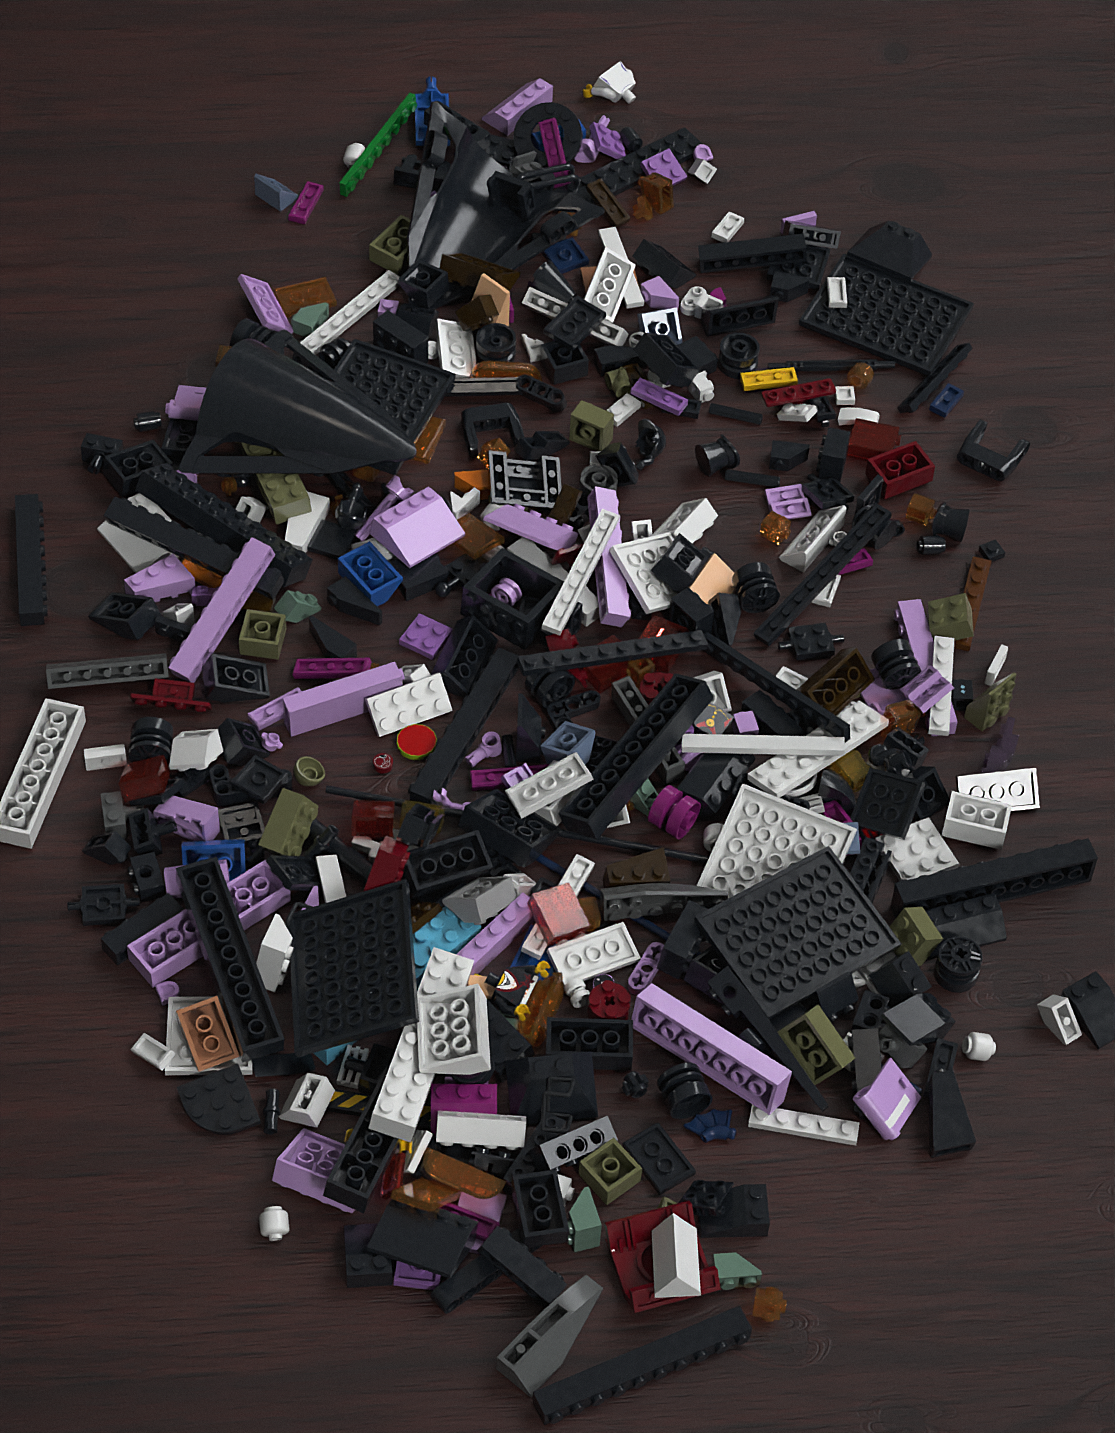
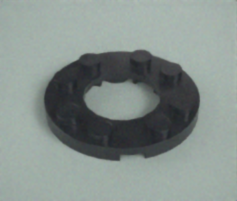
[513,102,583,168]

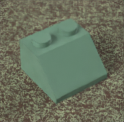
[567,1186,602,1252]

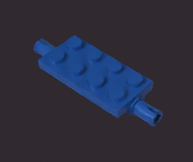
[415,77,450,146]

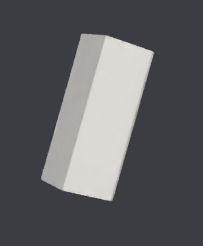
[584,247,636,323]
[779,505,846,573]
[652,1213,701,1298]

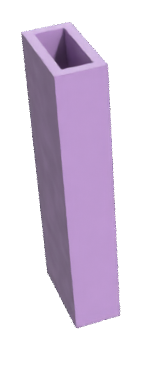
[282,662,404,737]

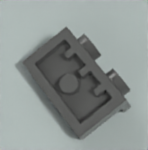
[510,151,542,182]

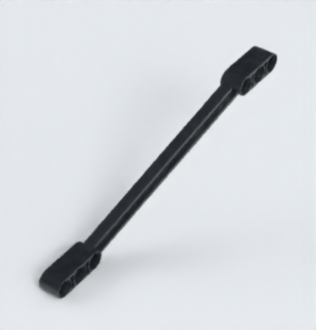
[323,375,567,412]

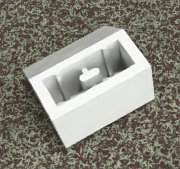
[169,729,223,771]
[279,1073,335,1127]

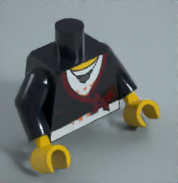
[484,961,551,1021]

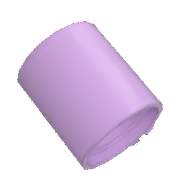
[465,732,502,767]

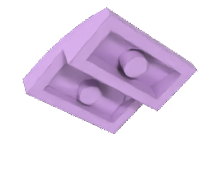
[764,484,812,522]
[900,665,954,713]

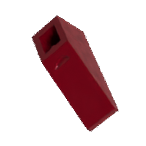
[546,629,588,688]

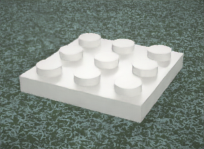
[875,817,959,881]

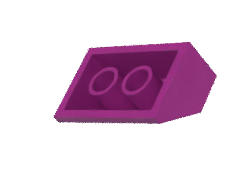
[431,1084,497,1136]

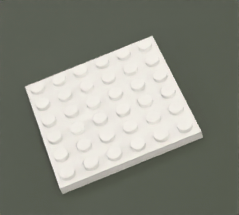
[697,783,857,899]

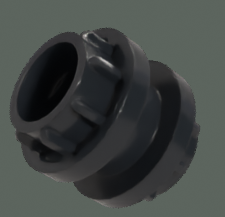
[318,337,352,369]

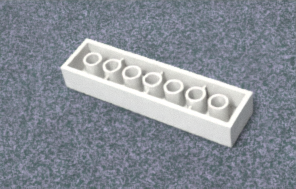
[0,698,86,849]

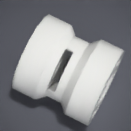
[564,978,590,1008]

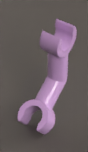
[433,788,470,810]

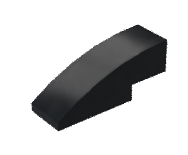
[514,431,570,461]

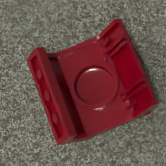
[605,1201,721,1313]

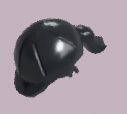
[635,419,666,471]
[335,482,367,530]

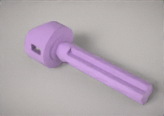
[575,115,610,163]
[355,475,414,541]

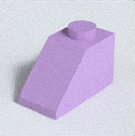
[641,276,679,311]

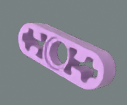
[628,942,664,995]

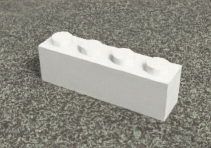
[436,1111,526,1150]

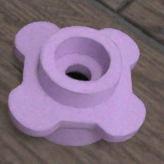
[261,732,283,751]

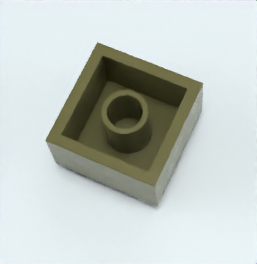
[569,400,614,451]
[928,593,974,641]
[239,609,286,660]
[890,907,943,966]
[579,1138,642,1205]

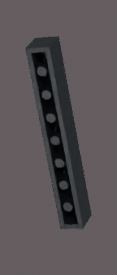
[15,494,48,626]

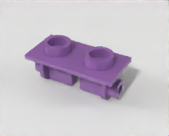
[191,585,220,606]

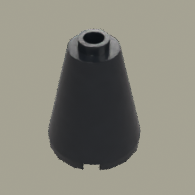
[527,260,577,304]

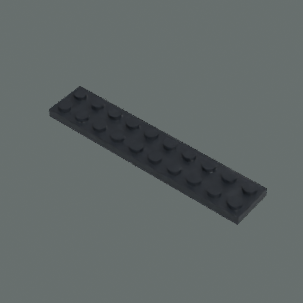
[553,127,702,216]

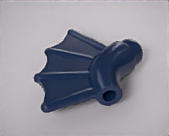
[683,1109,736,1143]

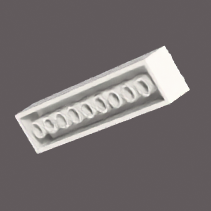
[368,947,474,1142]

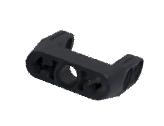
[461,403,525,457]
[957,419,1031,481]

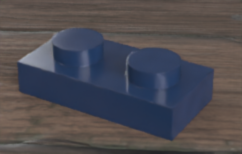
[929,383,964,418]

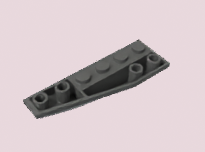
[600,883,728,921]
[496,1275,603,1397]

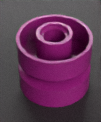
[648,785,701,839]

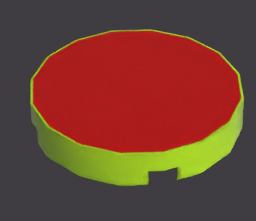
[397,724,437,760]

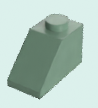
[291,302,329,337]

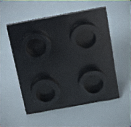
[679,1180,734,1217]

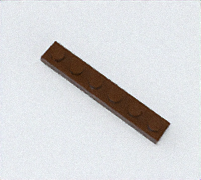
[954,556,991,651]

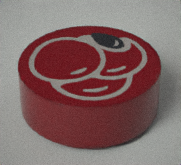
[373,753,393,773]

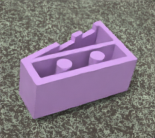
[124,554,195,602]
[153,796,220,841]

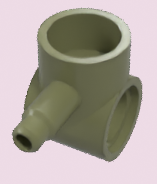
[605,367,632,398]

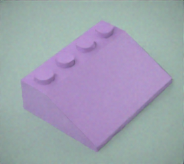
[370,486,465,568]
[483,503,579,550]
[272,1128,355,1213]

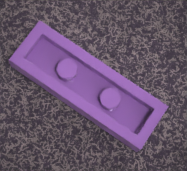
[631,378,688,416]

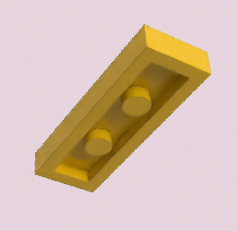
[740,367,798,391]

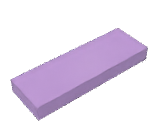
[248,687,302,731]

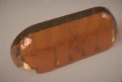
[470,361,542,381]
[518,972,564,1047]
[423,1147,506,1199]

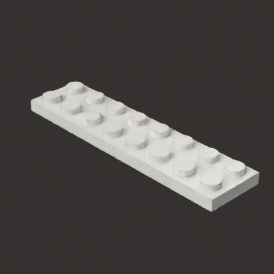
[747,701,889,798]

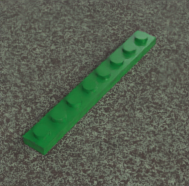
[339,92,417,197]

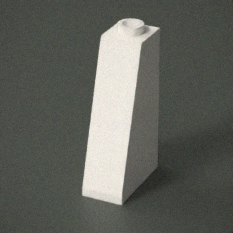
[285,492,330,553]

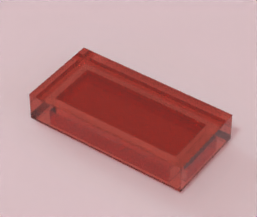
[380,1152,406,1199]

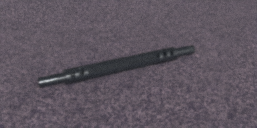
[768,359,895,372]

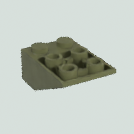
[964,672,1016,731]

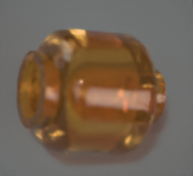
[847,362,874,390]

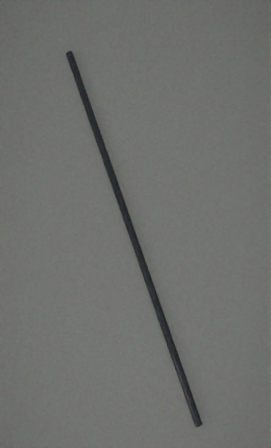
[325,785,710,864]

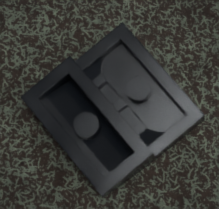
[218,802,265,842]

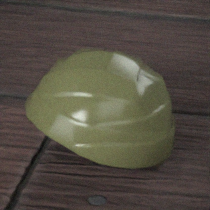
[293,757,325,786]

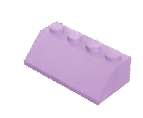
[482,78,553,136]

